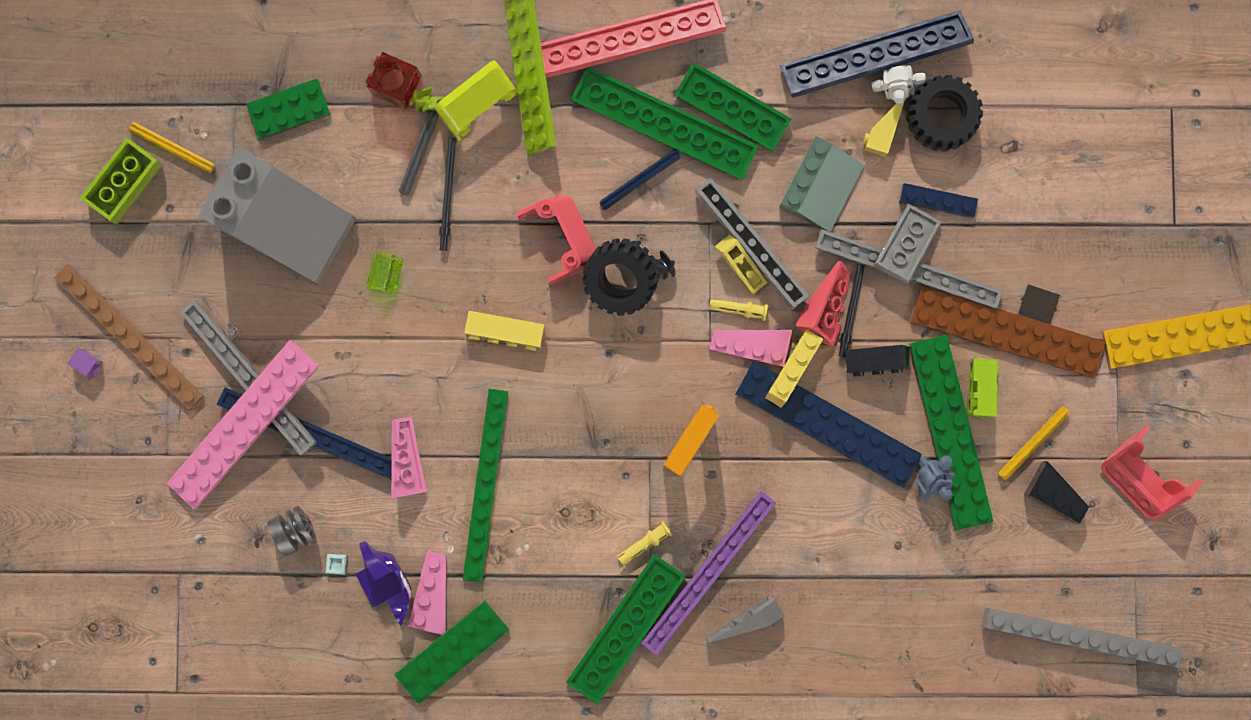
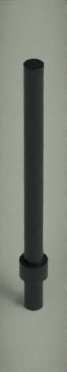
[439,137,456,251]
[838,263,865,358]

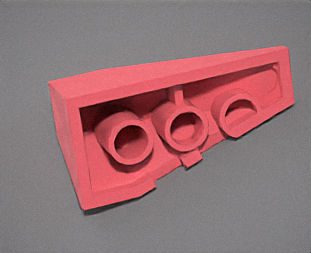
[796,261,851,347]

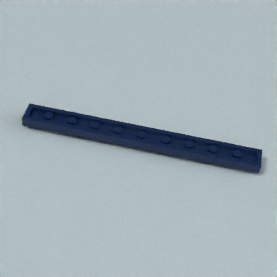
[217,387,392,480]

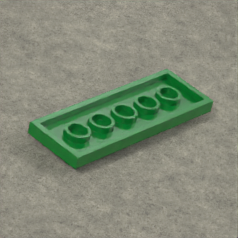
[674,62,792,152]
[394,600,509,704]

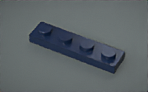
[899,183,978,218]

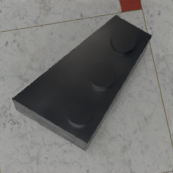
[845,345,911,377]
[1024,461,1089,524]

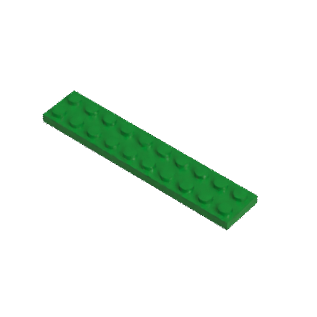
[571,67,758,181]
[909,335,994,530]

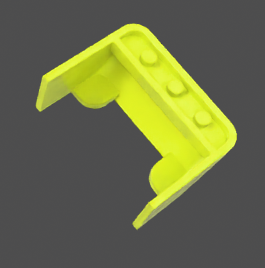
[435,60,518,142]

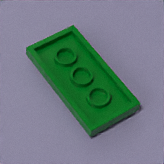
[246,78,331,140]

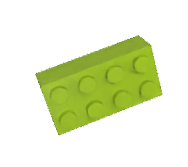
[80,138,163,224]

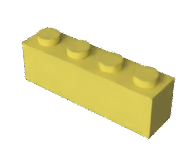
[464,311,545,351]
[765,329,823,408]

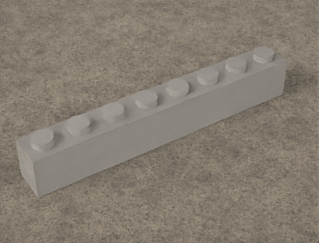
[695,178,809,310]

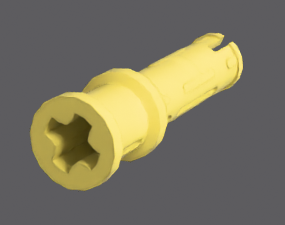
[709,298,768,321]
[617,521,673,566]

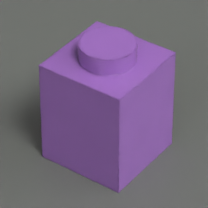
[67,348,102,378]

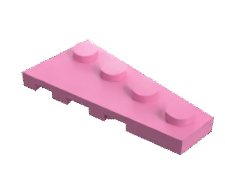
[709,330,792,367]
[391,417,427,499]
[408,551,447,635]

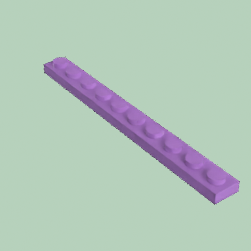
[641,491,776,655]

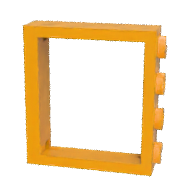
[663,404,719,476]

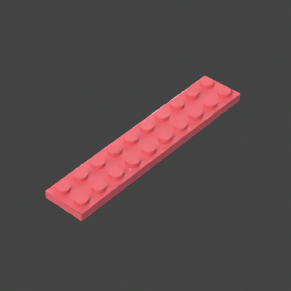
[541,0,726,78]

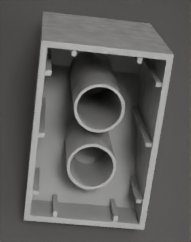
[198,147,356,285]

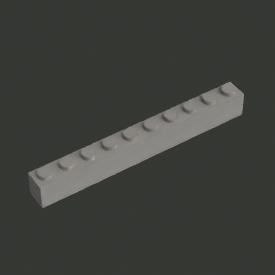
[982,607,1182,668]

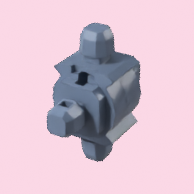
[915,456,955,500]

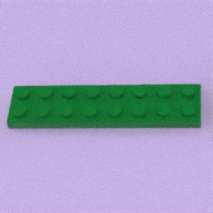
[566,554,686,705]

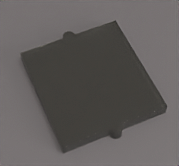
[1018,284,1060,324]

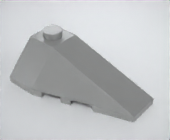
[706,595,784,643]

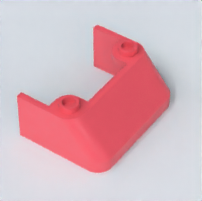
[516,195,596,285]
[1101,425,1202,520]

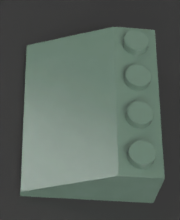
[779,136,864,232]

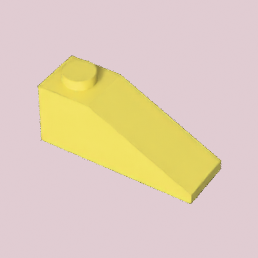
[862,102,904,157]
[715,235,768,294]

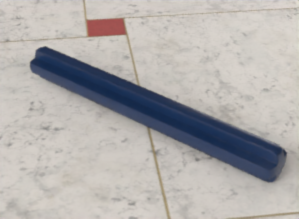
[599,150,680,210]

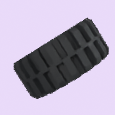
[906,75,983,151]
[582,238,659,316]

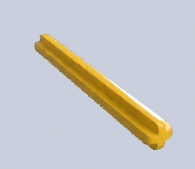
[129,122,215,173]
[998,406,1070,480]

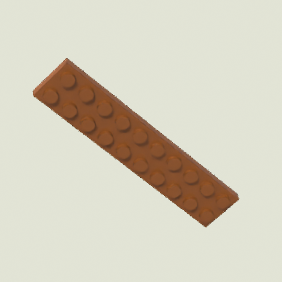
[910,285,1106,378]

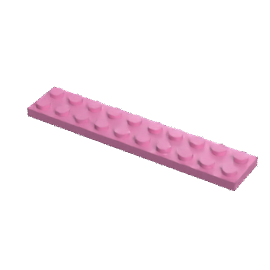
[167,340,320,509]

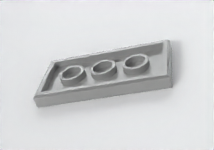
[873,203,942,285]

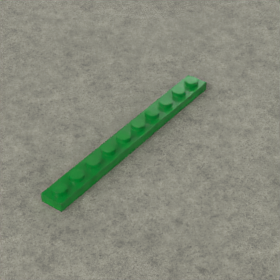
[462,389,508,582]

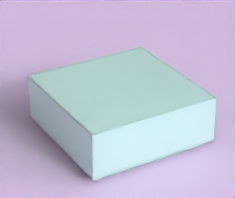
[325,554,347,575]

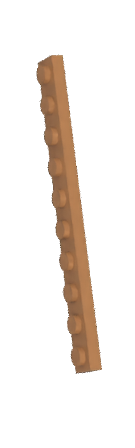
[54,264,204,410]

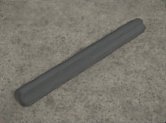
[399,110,439,195]

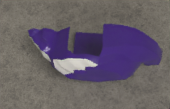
[356,541,411,626]

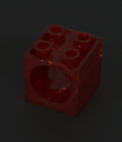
[366,52,422,110]

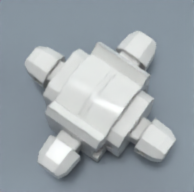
[872,65,926,104]

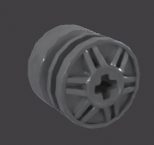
[267,506,316,557]

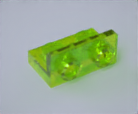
[366,252,403,295]

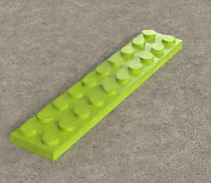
[504,0,556,156]

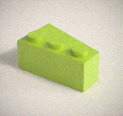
[966,358,999,418]

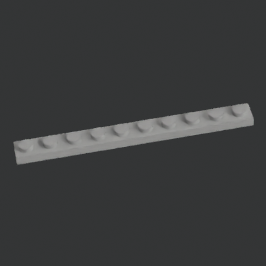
[815,229,1002,309]
[180,300,317,456]

